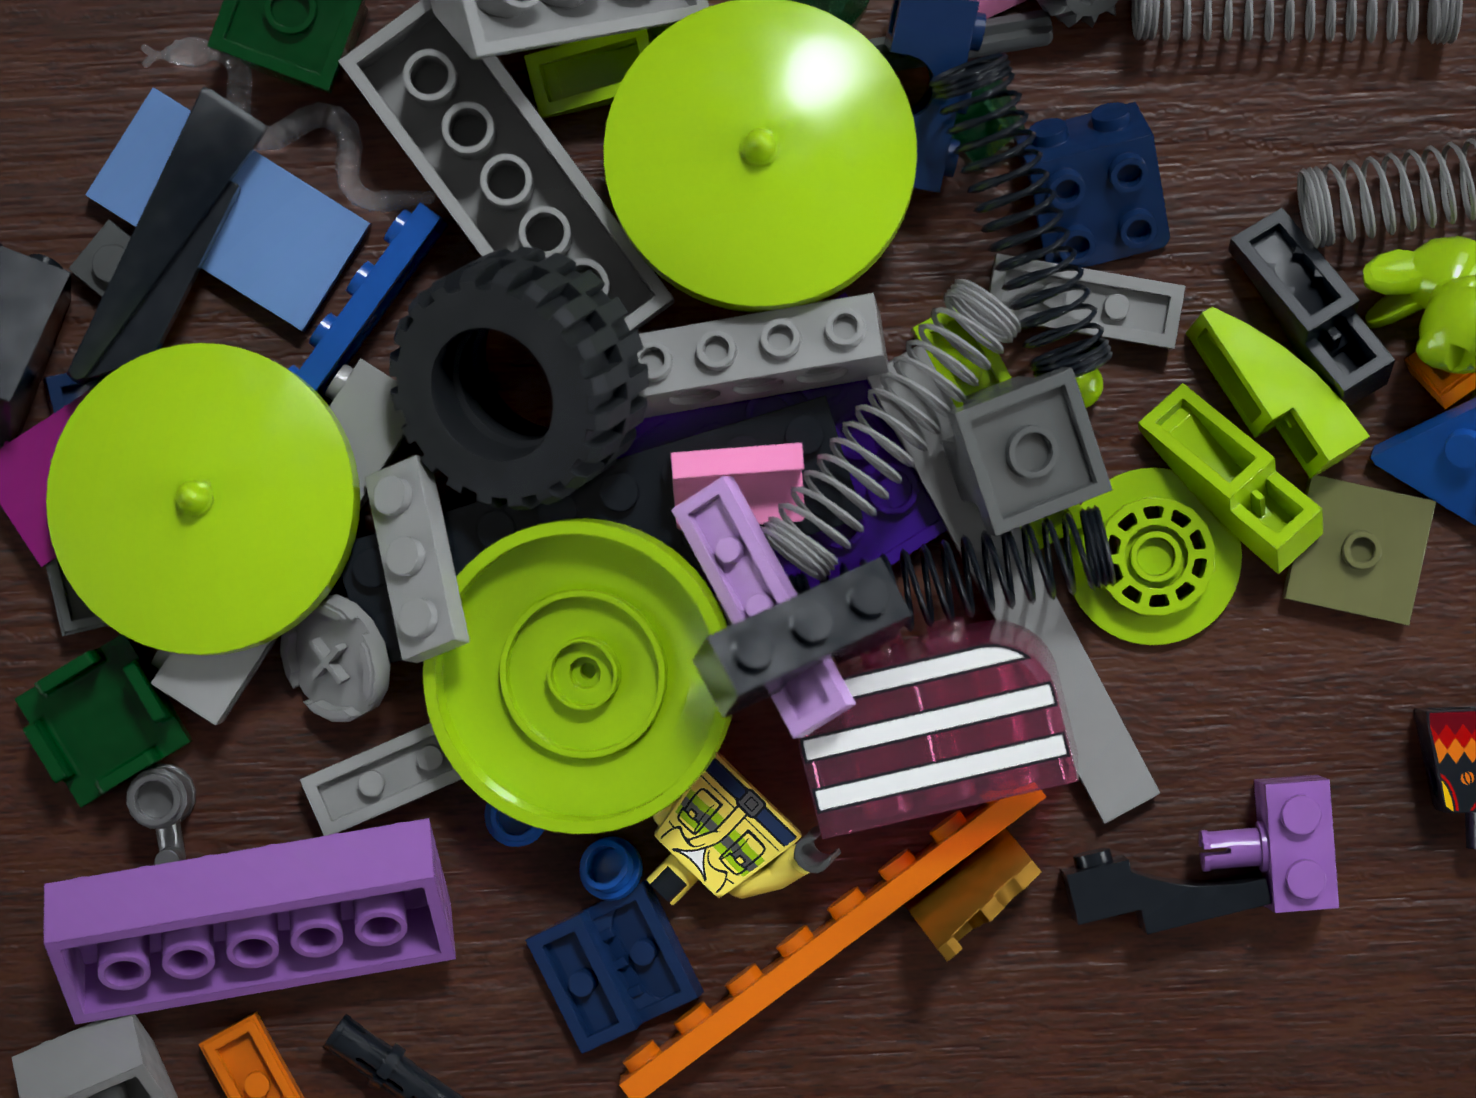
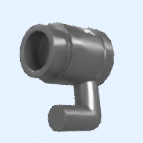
[126,764,196,865]

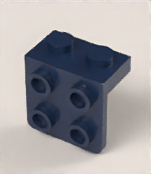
[1013,102,1170,268]

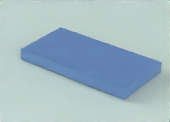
[86,87,372,332]

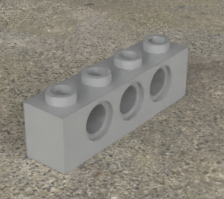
[637,293,889,418]

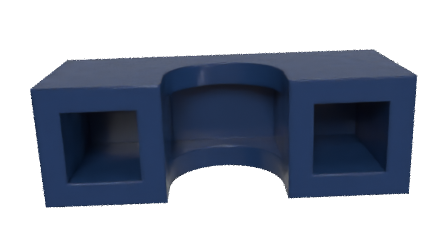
[884,0,986,193]

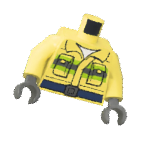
[646,736,841,906]

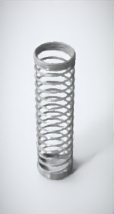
[1132,0,1463,45]
[1297,138,1476,248]
[761,279,1021,581]

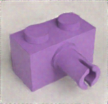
[1198,775,1339,913]

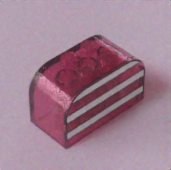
[799,617,1078,839]

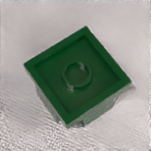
[207,0,368,94]
[14,634,193,808]

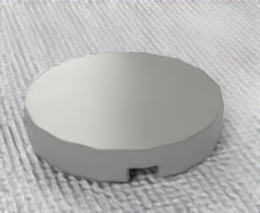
[280,594,390,722]

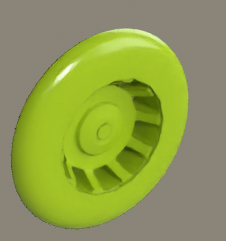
[1065,468,1242,645]

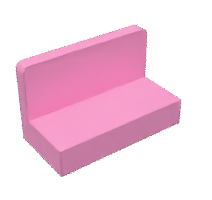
[670,443,805,531]

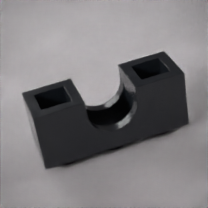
[692,557,912,718]

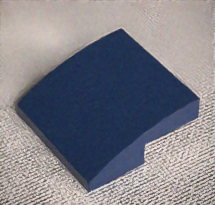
[525,879,704,1054]

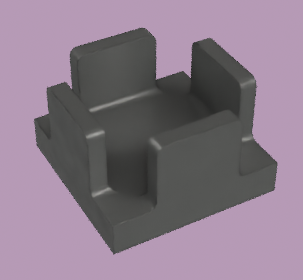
[942,367,1113,536]

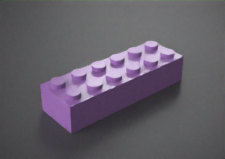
[44,818,456,1024]

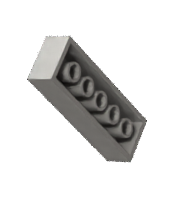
[339,0,674,331]

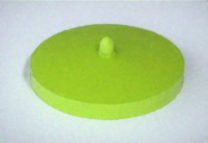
[604,0,917,312]
[46,343,360,656]
[423,518,732,834]

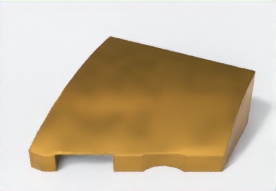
[904,828,1041,962]

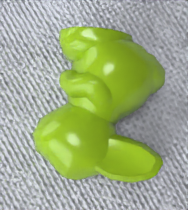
[1362,236,1476,374]

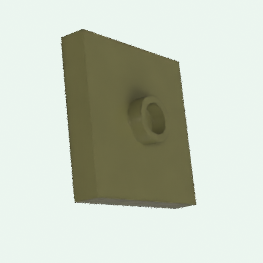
[1282,475,1436,625]

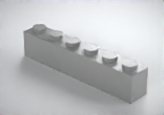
[150,358,407,725]

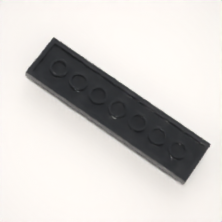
[341,395,863,663]

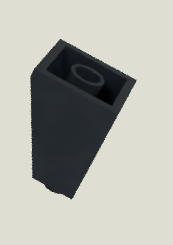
[0,243,71,448]

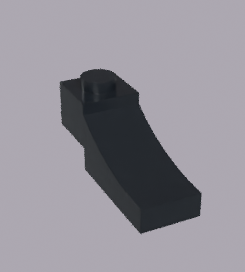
[1228,208,1395,408]
[1060,847,1272,934]

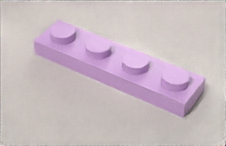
[671,476,857,738]

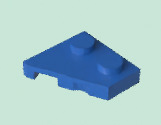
[1370,397,1476,526]

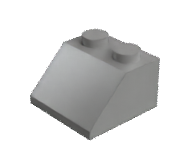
[11,1014,178,1098]

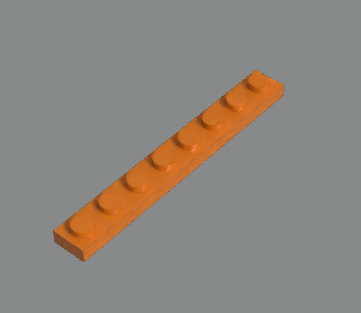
[619,772,1046,1098]

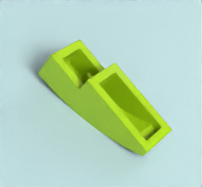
[524,24,673,118]
[1186,307,1370,479]
[1138,383,1323,575]

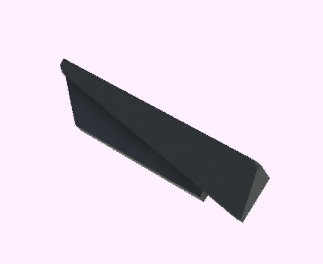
[67,86,268,385]

